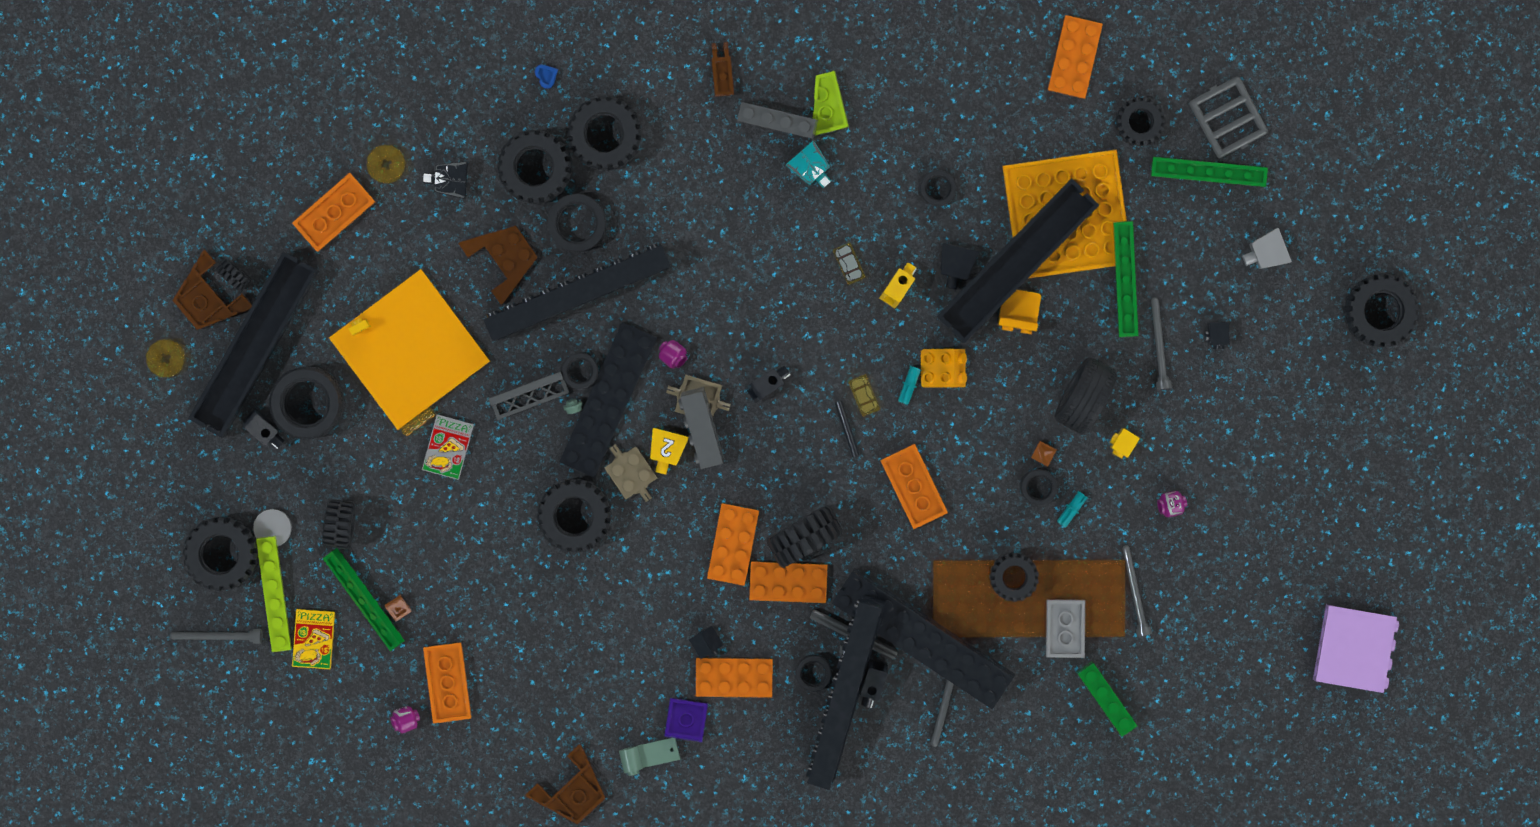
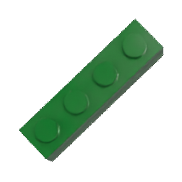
[1076,661,1137,737]

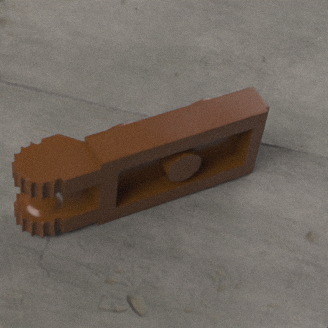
[712,42,734,97]

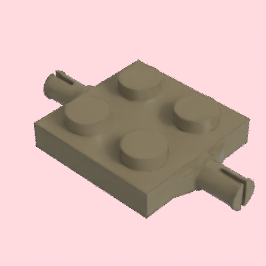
[666,375,731,416]
[604,444,657,502]

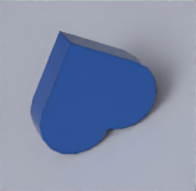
[535,65,558,89]

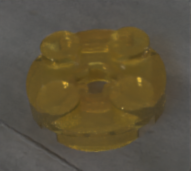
[367,145,406,184]
[146,340,185,377]

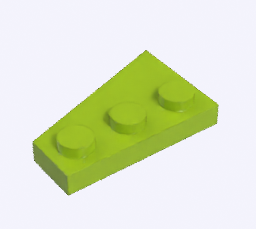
[813,71,849,136]

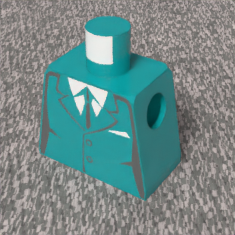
[786,141,831,188]

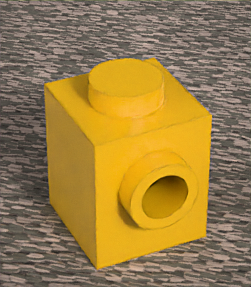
[1110,428,1140,459]

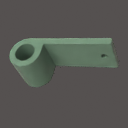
[619,738,681,776]

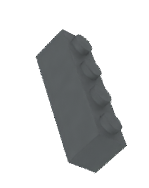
[737,102,818,139]
[678,387,725,469]

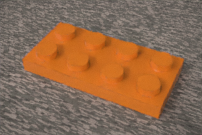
[1048,15,1103,99]
[292,173,375,252]
[880,444,948,529]
[707,503,759,586]
[749,561,828,603]
[423,642,472,724]
[696,658,773,698]

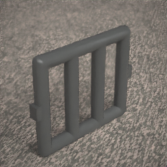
[1189,76,1268,158]

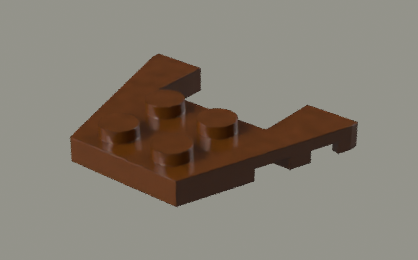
[458,226,538,305]
[172,249,252,330]
[525,743,606,825]

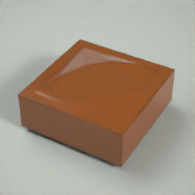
[1031,441,1057,467]
[385,595,412,622]

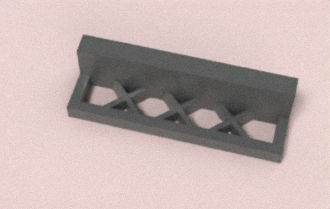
[489,372,569,420]

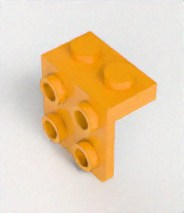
[998,290,1041,335]
[921,349,967,388]

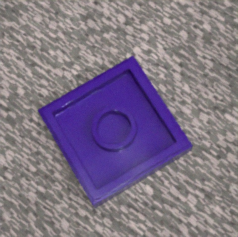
[664,698,708,742]

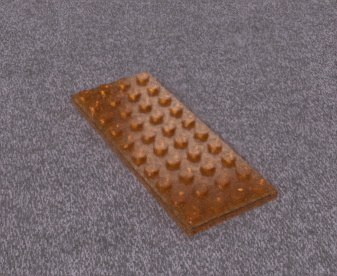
[933,560,1125,637]

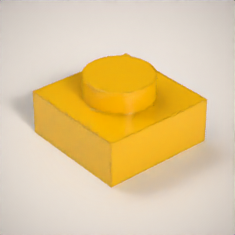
[348,318,371,335]

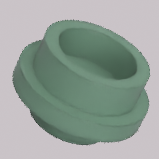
[563,399,582,414]

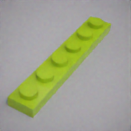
[256,536,292,652]

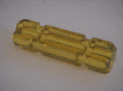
[401,407,435,436]

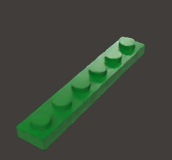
[1151,157,1268,187]
[1113,221,1138,337]
[323,548,405,651]

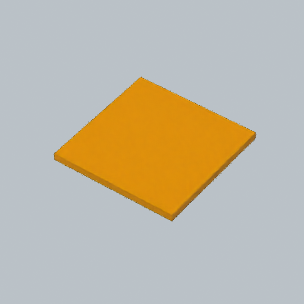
[1002,149,1127,279]
[329,269,490,430]

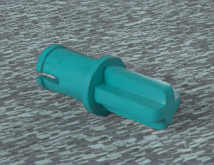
[898,366,921,404]
[1057,491,1088,527]

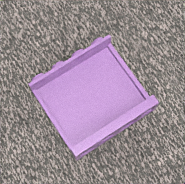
[1313,604,1399,693]

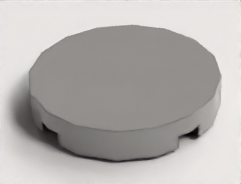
[253,509,292,546]

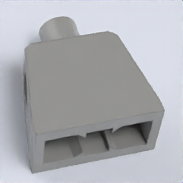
[1242,228,1292,269]

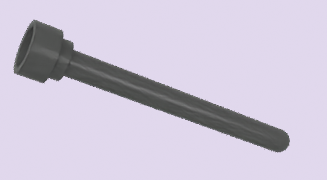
[1151,297,1172,390]
[1122,545,1152,637]
[170,629,263,644]
[931,680,954,747]

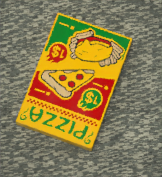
[292,609,335,669]

